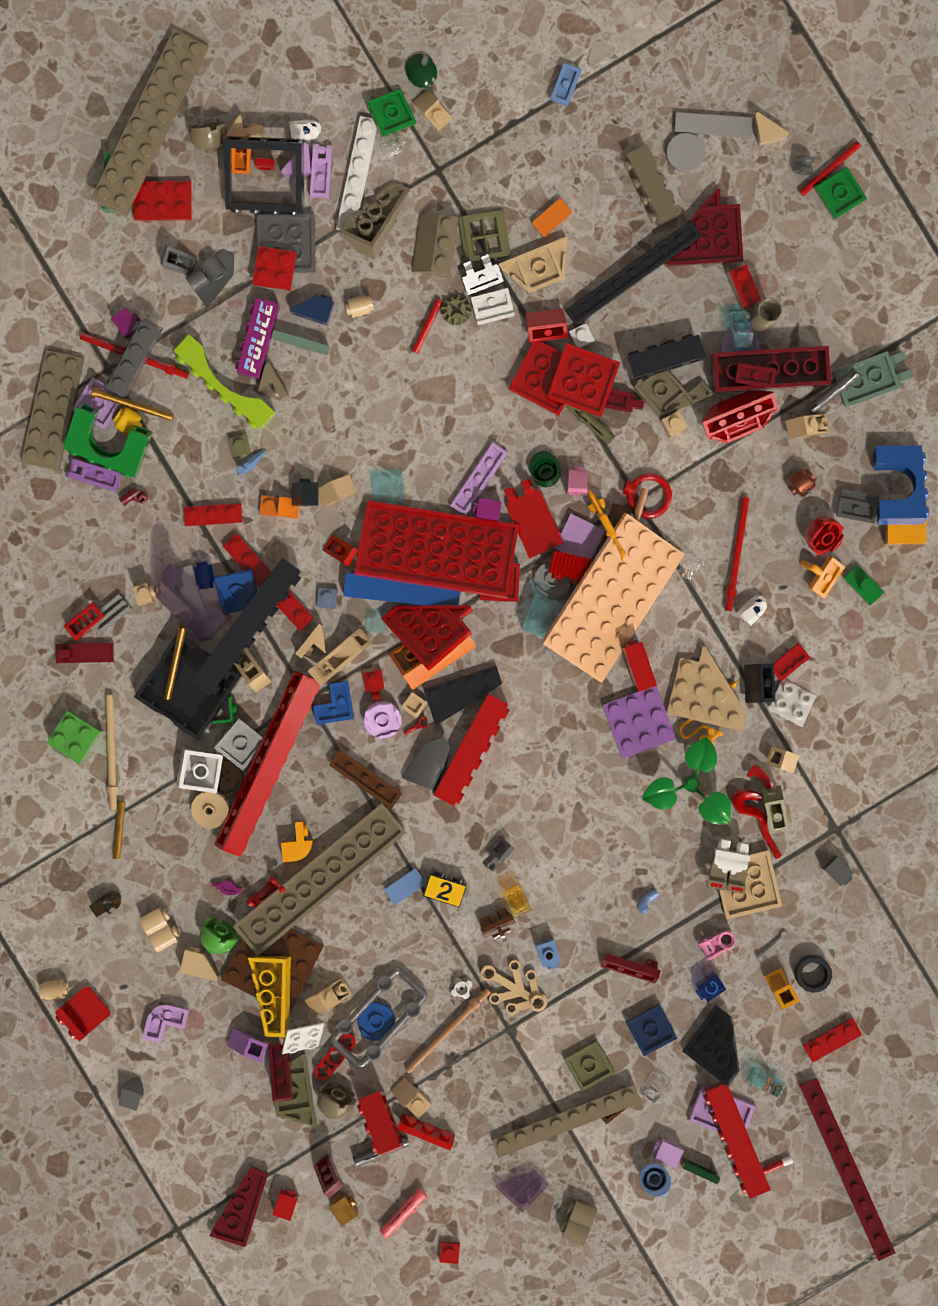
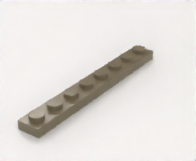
[491,1083,641,1158]

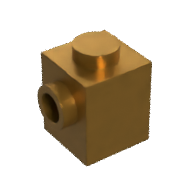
[329,1192,358,1226]

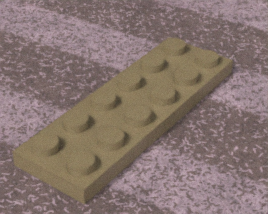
[21,350,85,471]

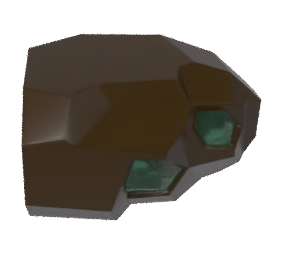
[89,891,121,921]

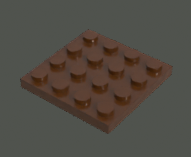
[221,928,324,1012]

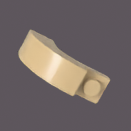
[308,629,372,686]

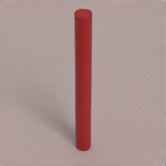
[799,141,861,197]

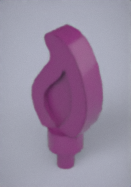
[211,880,242,895]

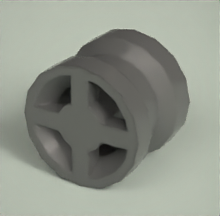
[794,155,815,175]

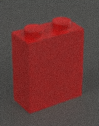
[622,640,657,692]

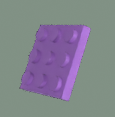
[602,686,676,759]

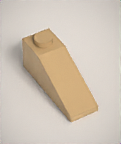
[234,647,272,693]

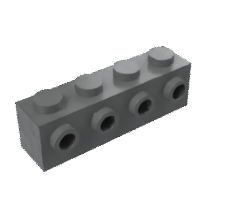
[106,319,163,397]

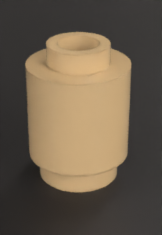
[345,295,374,318]
[39,979,69,1001]

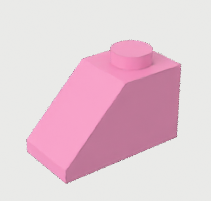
[566,467,588,496]

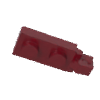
[605,389,644,413]

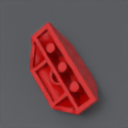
[701,391,778,443]

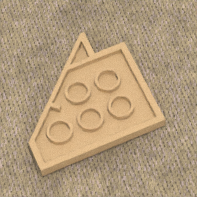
[667,646,746,732]

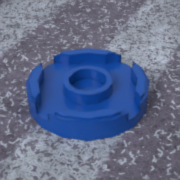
[358,1002,395,1041]

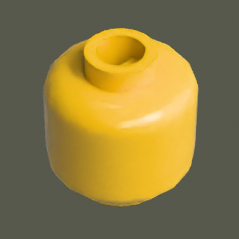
[112,407,142,436]

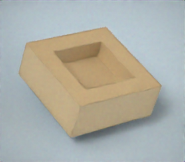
[401,692,427,719]

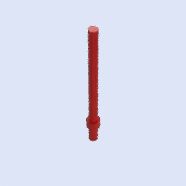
[80,332,190,380]
[724,497,750,612]

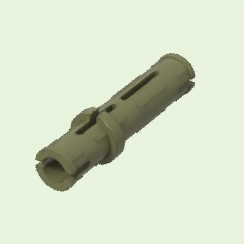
[565,405,616,446]

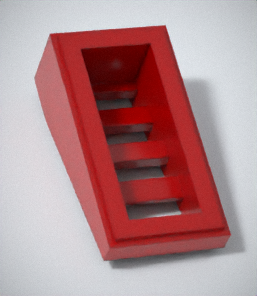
[64,602,105,641]

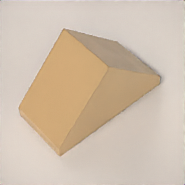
[753,112,789,146]
[318,475,357,508]

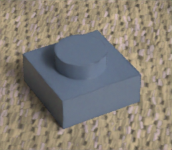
[317,588,338,609]

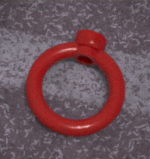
[622,473,672,519]

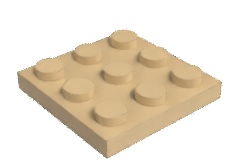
[719,850,782,920]

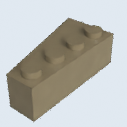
[624,144,681,227]

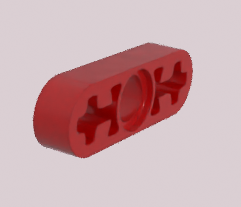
[314,1033,356,1081]

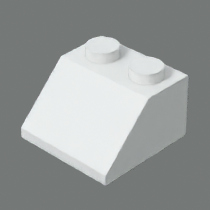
[176,747,223,793]

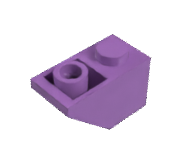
[227,1027,270,1062]

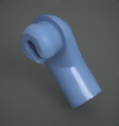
[636,888,659,914]

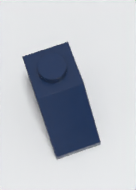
[290,294,335,326]

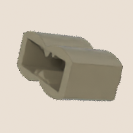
[560,1199,597,1246]

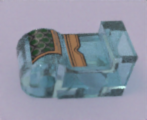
[747,1067,786,1098]

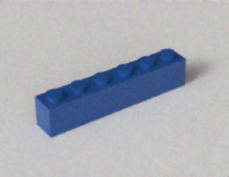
[343,570,460,606]

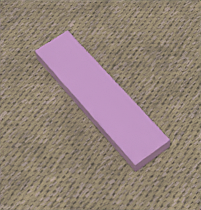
[450,442,508,516]

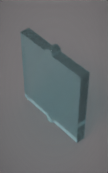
[370,469,405,504]

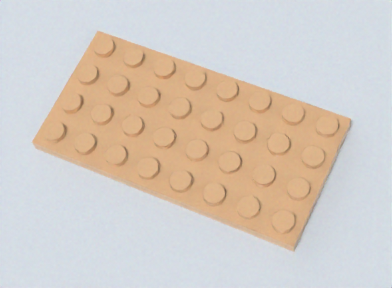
[540,513,685,683]

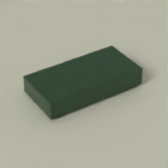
[681,1158,720,1185]

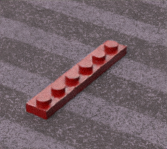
[222,533,314,631]

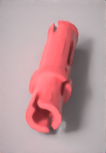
[379,1188,428,1238]

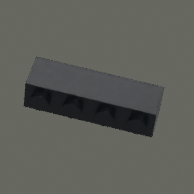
[624,334,706,382]

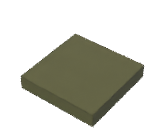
[563,1039,615,1092]

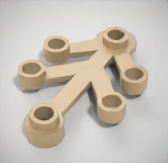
[481,959,547,1014]

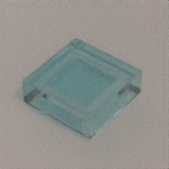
[366,613,386,633]

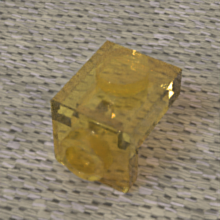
[503,885,532,919]

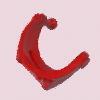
[246,876,285,907]

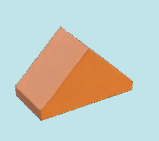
[231,135,253,175]

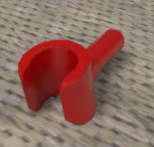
[403,717,429,735]

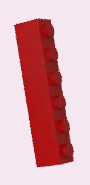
[433,694,510,806]
[703,1082,771,1199]

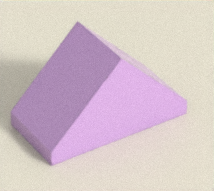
[281,142,311,178]

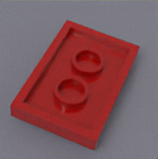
[134,181,192,221]

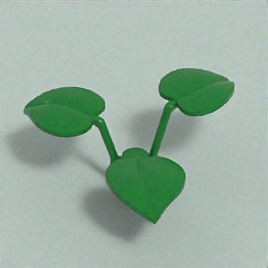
[642,737,731,825]

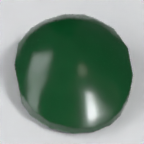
[406,54,438,88]
[529,451,561,488]

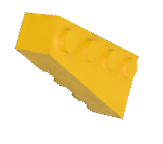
[248,955,291,1037]

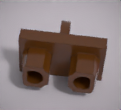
[480,907,516,942]

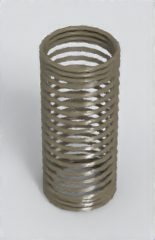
[748,297,782,331]

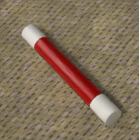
[738,1156,793,1183]

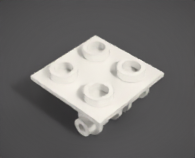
[767,679,816,727]
[279,1023,324,1054]

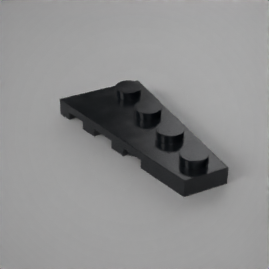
[424,666,502,726]

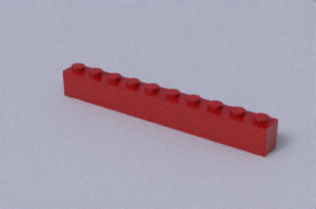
[214,670,320,857]

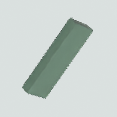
[272,330,330,355]

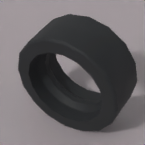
[794,955,832,993]

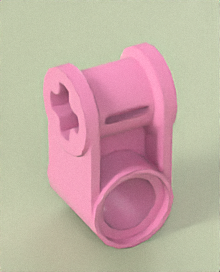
[697,929,735,961]

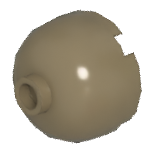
[188,122,227,153]
[317,1082,357,1119]

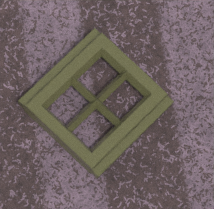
[458,210,511,263]

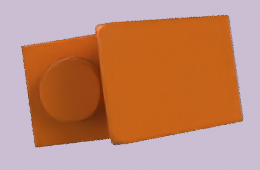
[259,495,299,519]

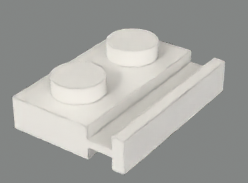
[471,288,515,325]

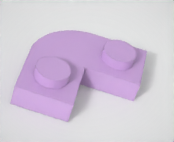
[142,1004,190,1043]

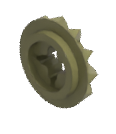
[441,294,471,325]

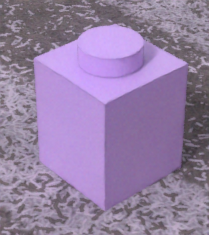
[652,1137,684,1168]

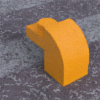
[281,821,313,862]
[764,968,800,1010]

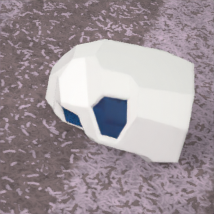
[289,120,321,142]
[736,595,767,626]

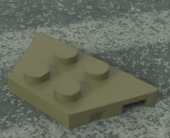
[270,1053,318,1128]

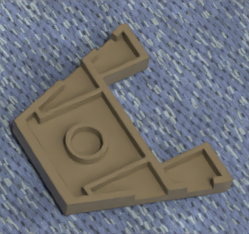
[633,338,714,418]

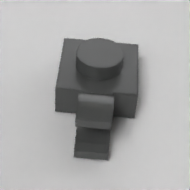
[483,836,515,871]

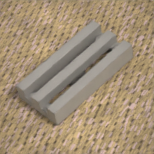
[89,594,131,633]

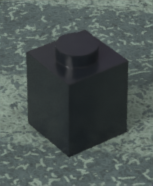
[292,479,318,507]

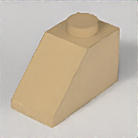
[180,946,220,982]

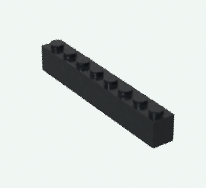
[190,558,302,697]

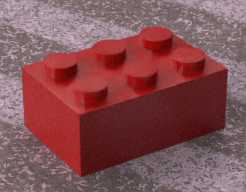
[357,1091,404,1156]

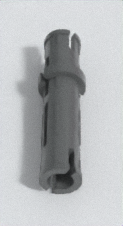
[808,368,861,414]
[352,1135,410,1168]

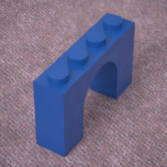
[873,445,929,525]

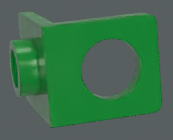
[211,696,238,724]

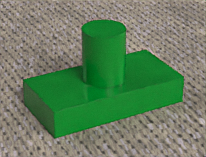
[843,565,884,606]

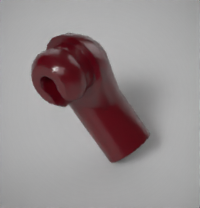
[119,489,148,506]

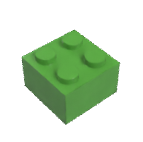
[46,710,103,764]

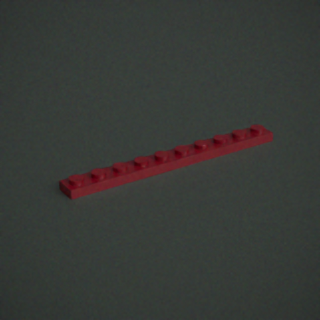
[799,1077,896,1261]

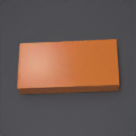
[531,198,573,238]

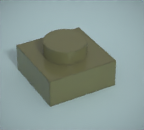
[228,434,252,458]

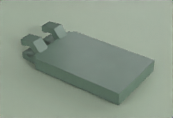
[833,351,913,408]

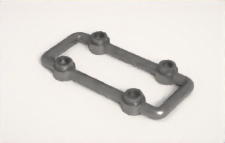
[330,967,428,1069]

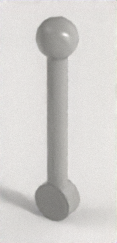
[756,931,788,961]

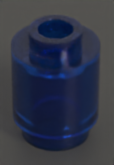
[193,561,214,590]

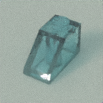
[729,309,753,352]

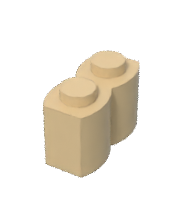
[139,907,180,953]

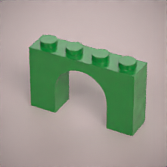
[63,403,153,478]

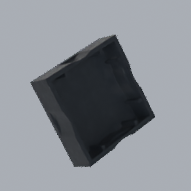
[134,633,243,740]

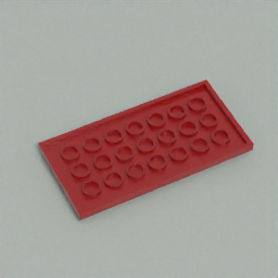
[355,500,519,599]

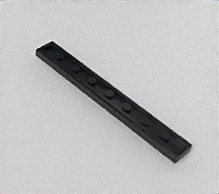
[565,220,702,327]

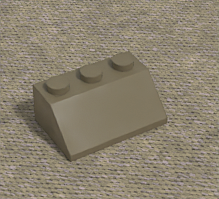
[412,214,458,278]

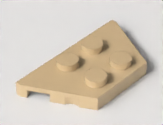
[498,236,568,294]

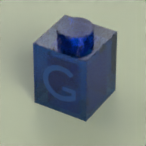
[695,971,727,1002]

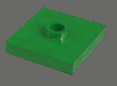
[365,88,417,138]
[814,167,867,220]

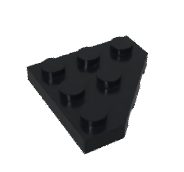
[682,1005,740,1087]

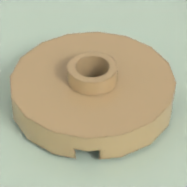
[191,791,229,829]

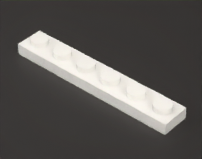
[336,116,377,230]

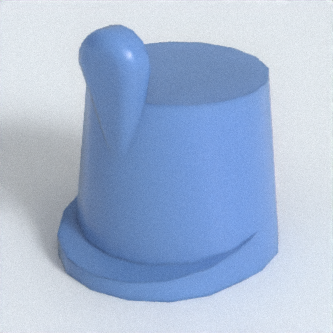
[639,1163,671,1197]

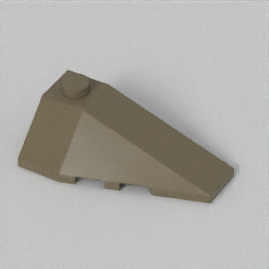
[339,181,410,259]

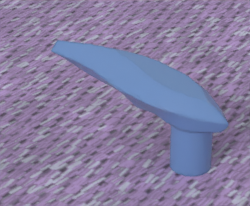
[236,450,267,475]

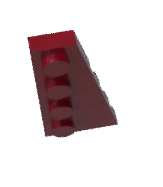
[209,1167,269,1247]

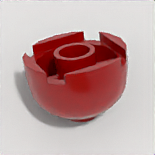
[805,516,844,556]

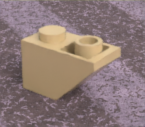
[785,414,830,439]
[305,977,352,1017]

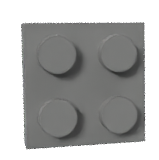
[213,717,263,770]

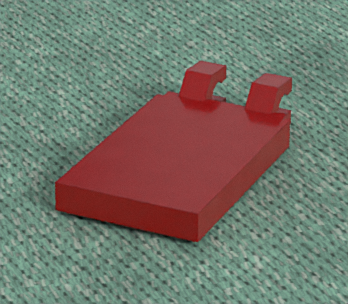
[504,479,565,559]

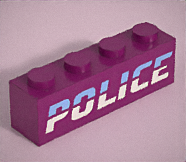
[235,298,280,381]

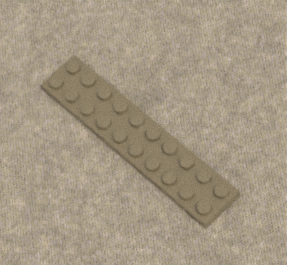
[91,29,209,217]
[233,804,406,956]

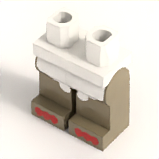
[706,838,750,894]

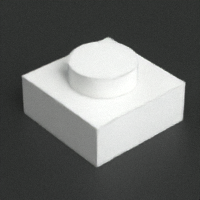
[569,324,595,348]

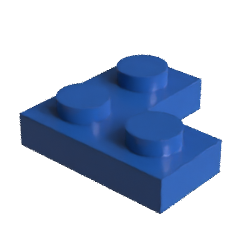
[313,681,354,725]

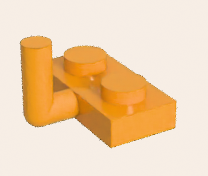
[800,556,845,599]

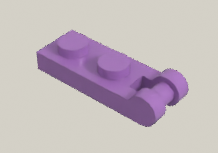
[65,458,122,492]

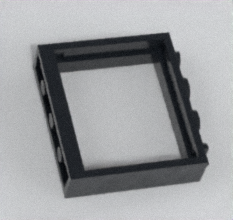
[224,136,304,215]

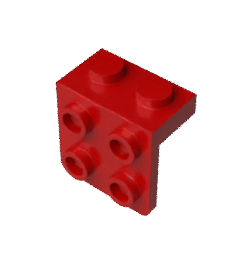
[54,986,111,1042]

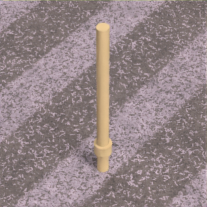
[105,695,118,810]

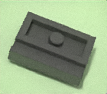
[836,489,880,524]

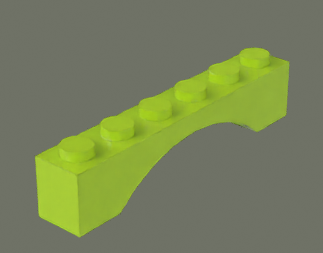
[174,334,276,430]

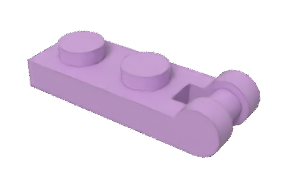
[310,144,333,199]

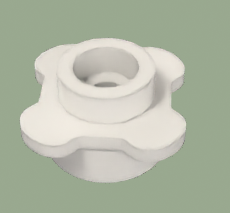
[451,978,472,999]

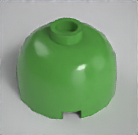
[199,917,239,954]

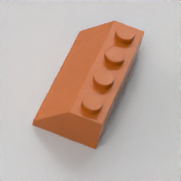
[389,637,476,690]

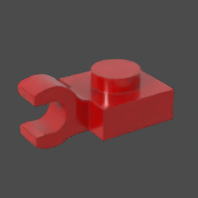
[362,670,385,703]

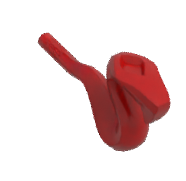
[730,764,782,859]

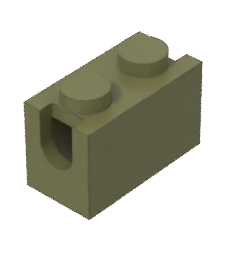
[762,785,790,833]

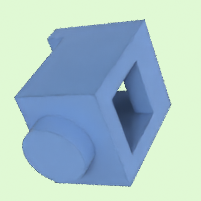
[535,938,561,969]

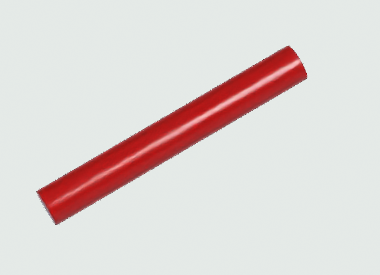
[411,299,442,354]

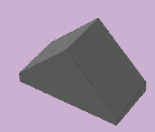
[160,245,197,275]

